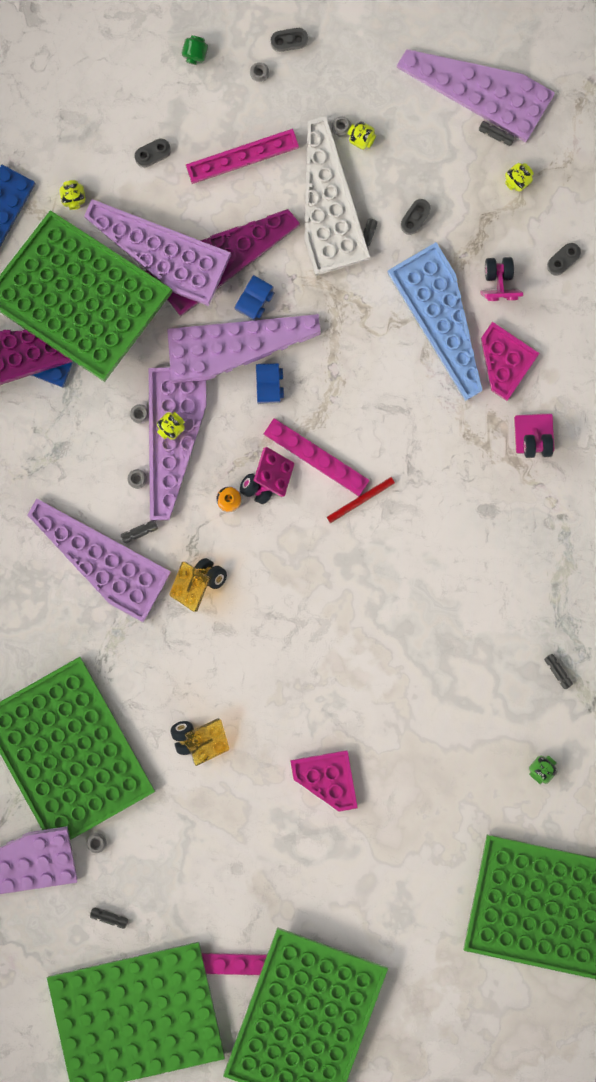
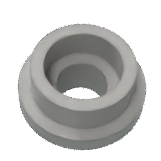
[250,63,269,82]
[332,116,351,136]
[130,404,149,424]
[128,469,147,489]
[87,833,106,853]

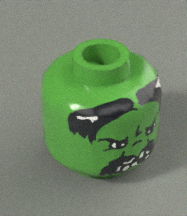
[529,755,558,784]

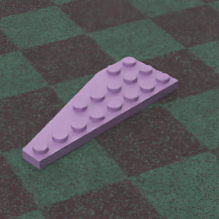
[397,49,555,142]
[84,199,231,306]
[167,314,320,383]
[149,368,207,521]
[27,498,171,622]
[0,826,78,894]

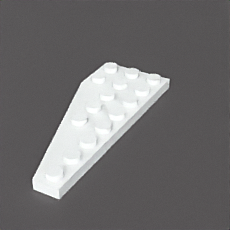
[305,116,370,276]

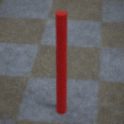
[327,477,395,523]

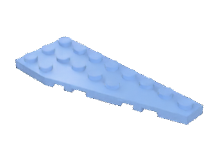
[387,242,482,401]

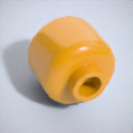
[216,487,241,512]

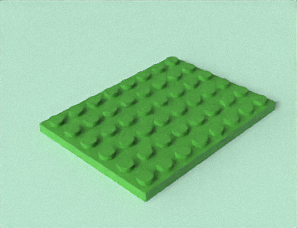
[0,210,173,382]
[0,657,156,840]
[463,835,596,979]
[223,927,388,1082]
[47,942,225,1082]

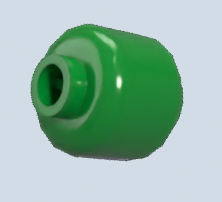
[181,35,208,65]

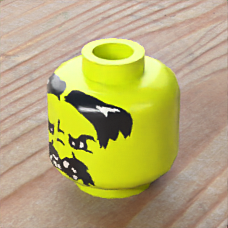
[347,121,377,150]
[505,163,534,191]
[59,180,86,210]
[157,412,185,440]

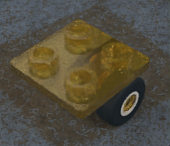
[169,558,227,612]
[170,718,229,766]

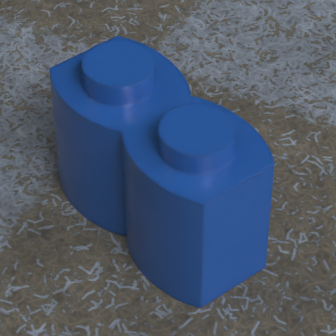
[234,275,275,321]
[256,363,284,404]

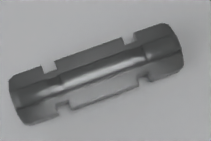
[479,121,515,146]
[363,219,377,249]
[121,520,158,543]
[544,654,573,689]
[90,907,128,929]

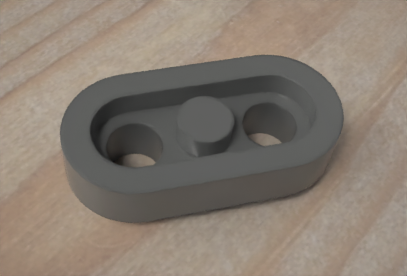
[271,28,308,52]
[134,139,171,168]
[401,199,430,235]
[547,243,581,276]

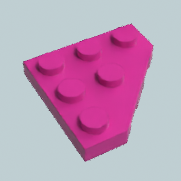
[481,322,540,401]
[290,750,358,812]

